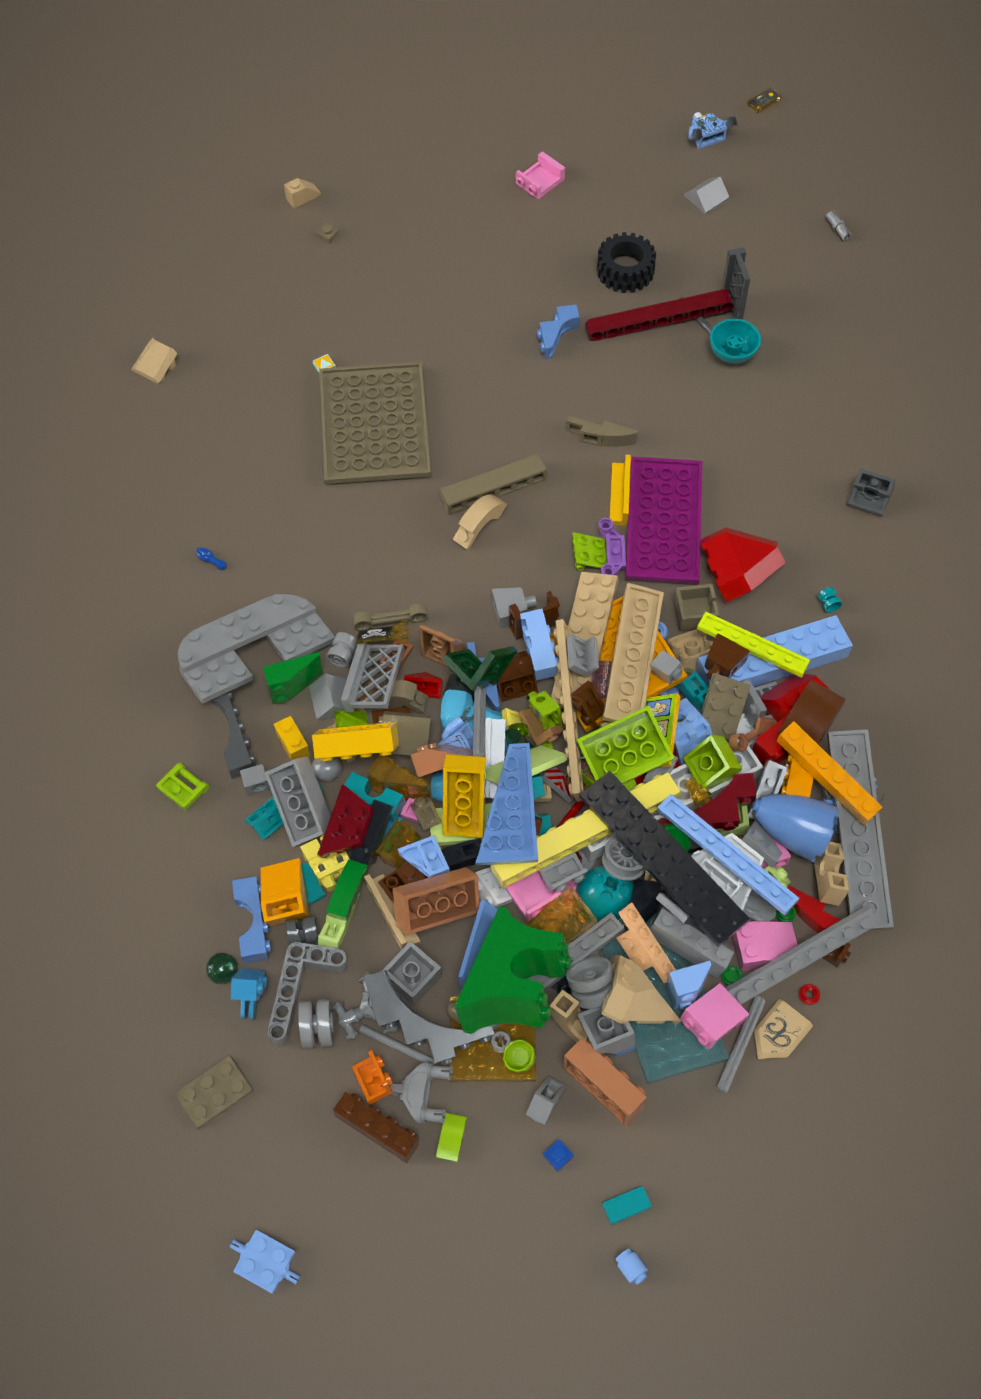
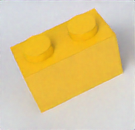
[273,716,310,760]

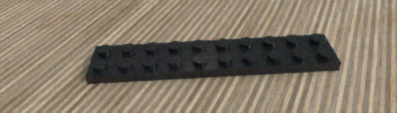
[579,771,750,947]

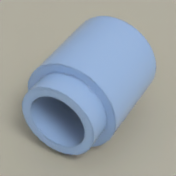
[615,1248,648,1285]

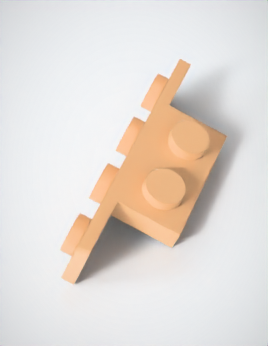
[616,903,676,983]

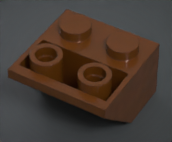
[496,651,538,702]
[378,862,426,904]

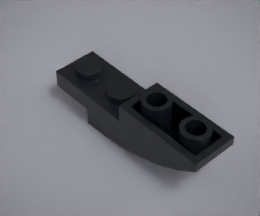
[423,838,482,878]

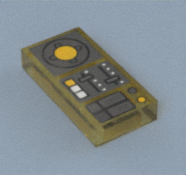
[748,87,781,113]

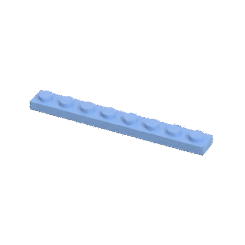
[657,794,799,915]

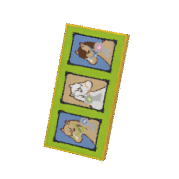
[645,693,680,767]

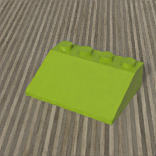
[577,705,675,784]

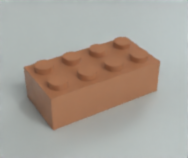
[393,867,480,935]
[563,1038,647,1127]

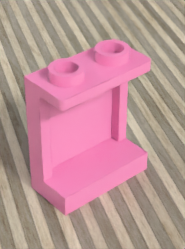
[516,151,565,199]
[505,871,563,922]
[680,983,749,1050]

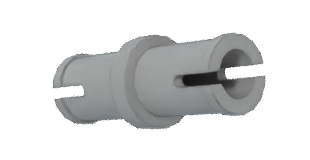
[826,210,852,241]

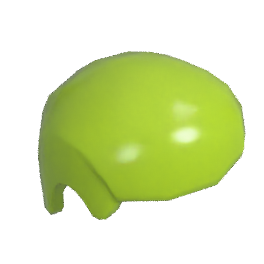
[503,1039,536,1073]

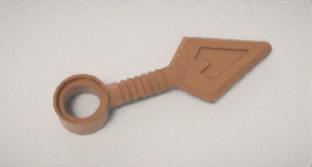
[729,717,778,752]

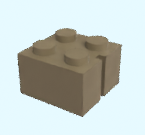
[674,584,720,631]

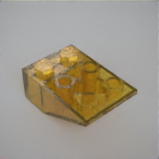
[366,756,431,801]
[526,887,597,945]

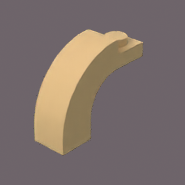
[453,494,507,549]
[549,990,604,1056]

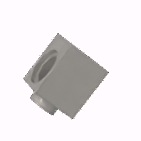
[240,764,270,796]

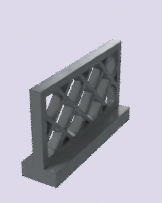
[721,248,750,320]

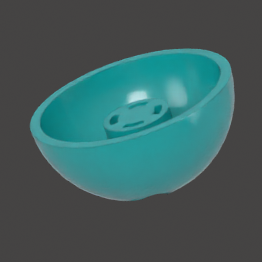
[710,319,761,364]
[576,865,634,922]

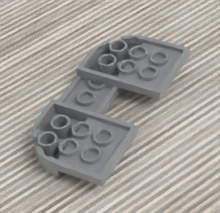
[178,594,335,704]

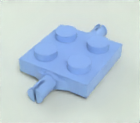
[229,1230,300,1294]

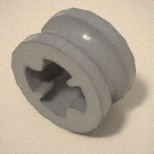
[491,1031,510,1053]

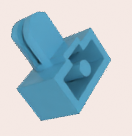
[231,968,268,1020]

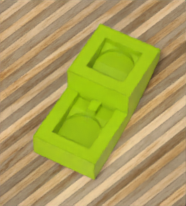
[436,1113,467,1162]

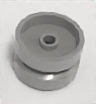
[566,957,614,1009]
[299,999,334,1049]

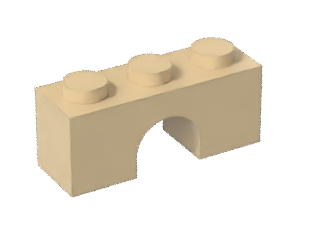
[814,842,849,906]

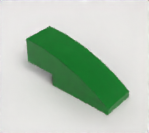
[326,860,368,922]

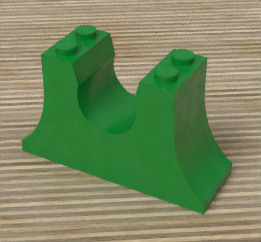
[455,906,572,1034]

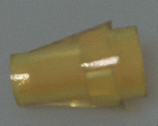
[685,778,712,808]

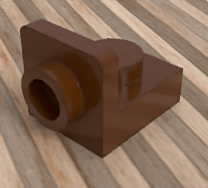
[822,943,851,968]

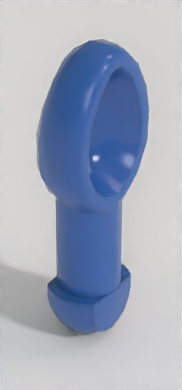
[196,548,227,570]

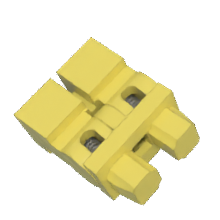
[300,835,350,892]

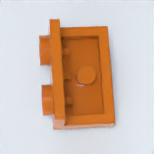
[352,1050,393,1105]

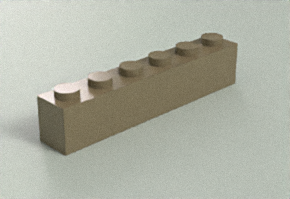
[440,454,547,515]

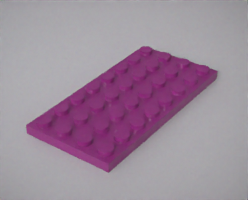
[625,457,702,584]

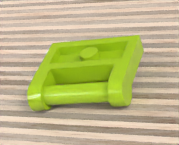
[156,762,210,811]

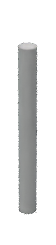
[359,1024,437,1065]

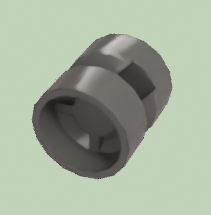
[286,916,318,945]

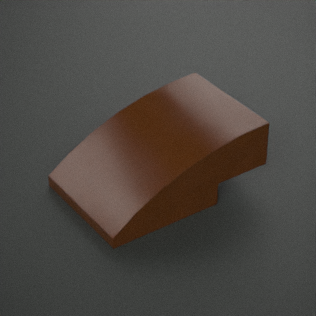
[778,680,846,744]

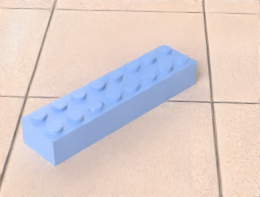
[695,615,853,687]

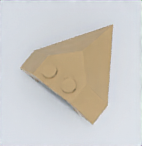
[601,955,681,1024]

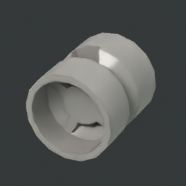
[326,632,358,668]

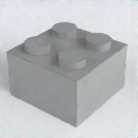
[383,941,442,1006]

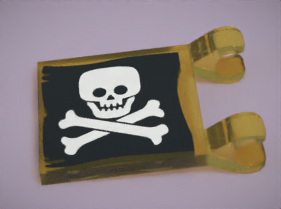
[356,620,409,644]

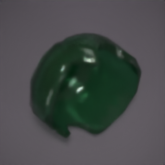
[206,953,238,984]

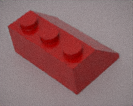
[760,674,829,722]

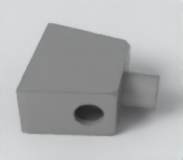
[492,587,537,628]

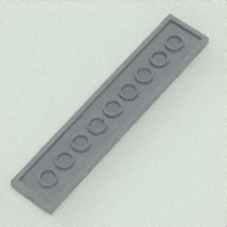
[827,729,894,930]

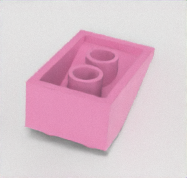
[732,921,798,972]

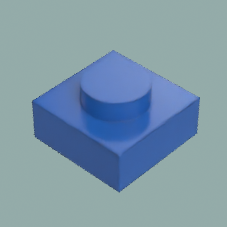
[543,1139,574,1172]

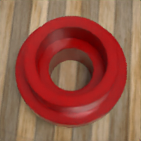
[799,984,820,1005]

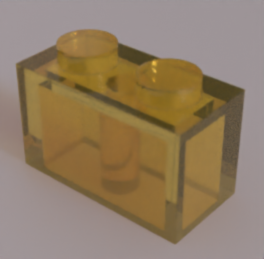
[375,819,421,869]

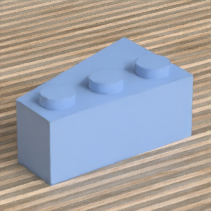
[520,609,559,681]

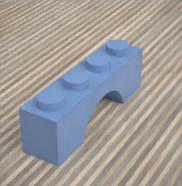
[232,876,271,964]

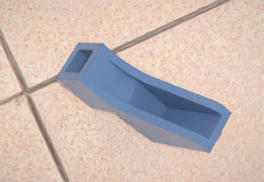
[537,304,580,360]

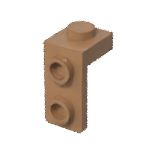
[519,708,563,746]

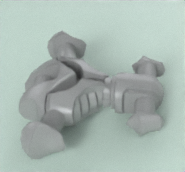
[331,971,398,1040]

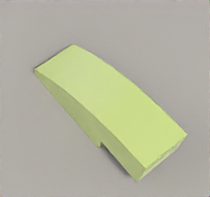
[318,892,360,949]

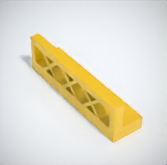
[610,455,631,526]

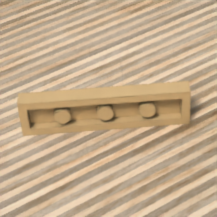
[364,874,421,950]

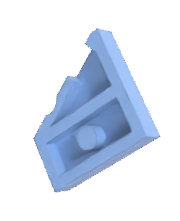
[398,835,450,878]

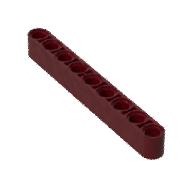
[585,289,734,341]

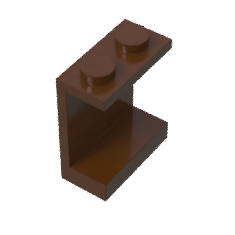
[509,591,560,640]

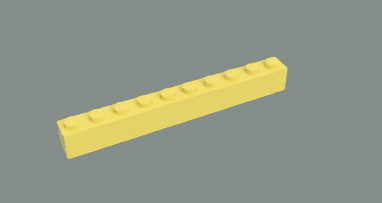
[491,773,681,889]

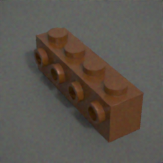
[333,1092,419,1163]

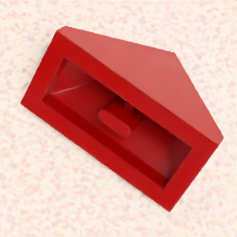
[404,672,442,698]

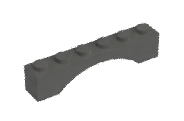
[209,691,256,779]

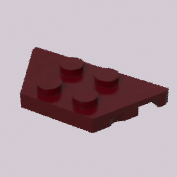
[317,785,374,858]

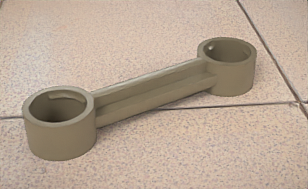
[353,603,428,631]

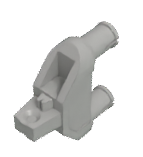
[390,1061,453,1124]

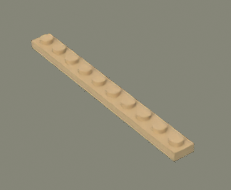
[554,619,584,802]

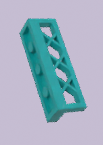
[244,782,324,840]

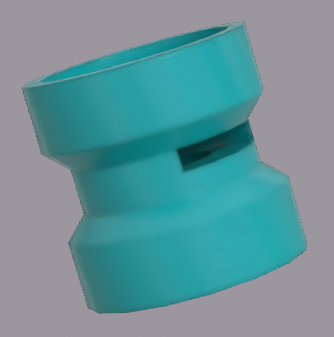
[818,587,843,613]

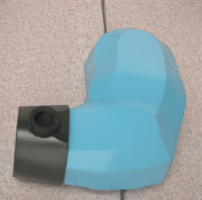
[440,673,520,754]

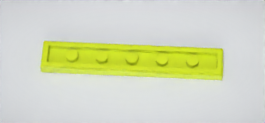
[697,612,810,678]

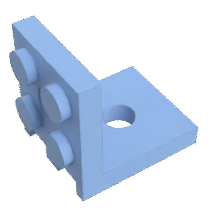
[674,698,712,766]

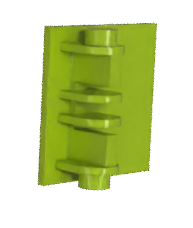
[572,532,607,571]

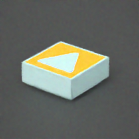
[313,354,336,372]

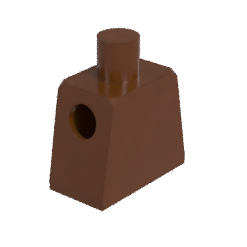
[705,633,750,680]

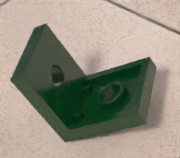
[442,646,517,691]

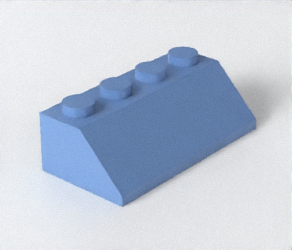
[458,900,498,991]

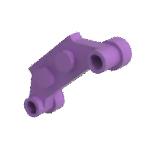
[598,518,626,575]

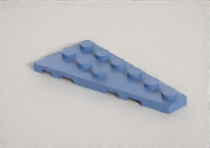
[475,743,538,866]

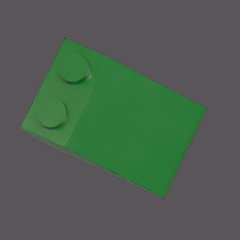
[263,652,323,705]

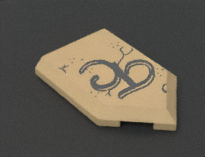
[753,999,813,1060]

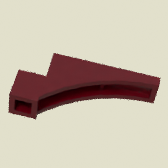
[658,773,757,831]

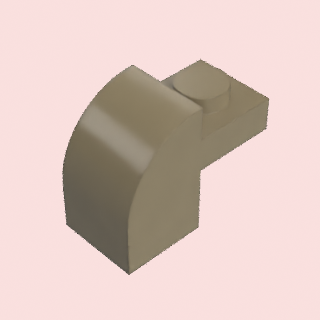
[381,680,428,714]

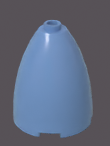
[752,794,839,862]

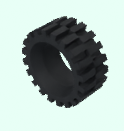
[597,232,656,293]

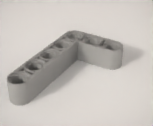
[268,942,348,1047]

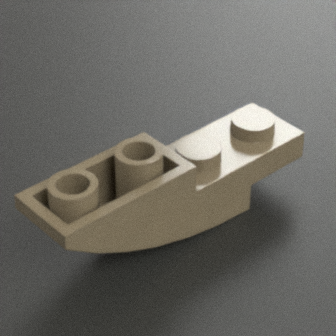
[566,415,638,447]

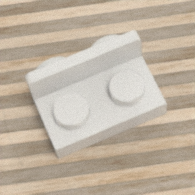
[475,867,513,908]

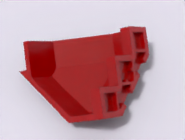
[701,527,786,603]

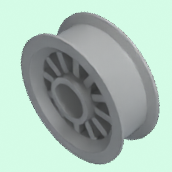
[602,836,646,881]

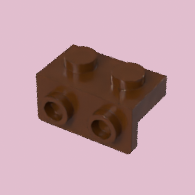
[570,681,604,729]

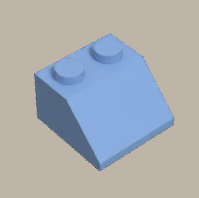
[666,961,711,1010]

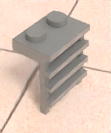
[742,680,778,727]

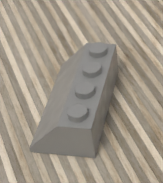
[265,756,331,847]
[649,905,735,978]

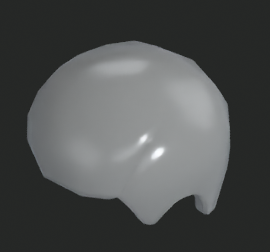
[312,757,343,782]

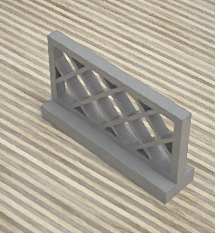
[341,642,404,712]

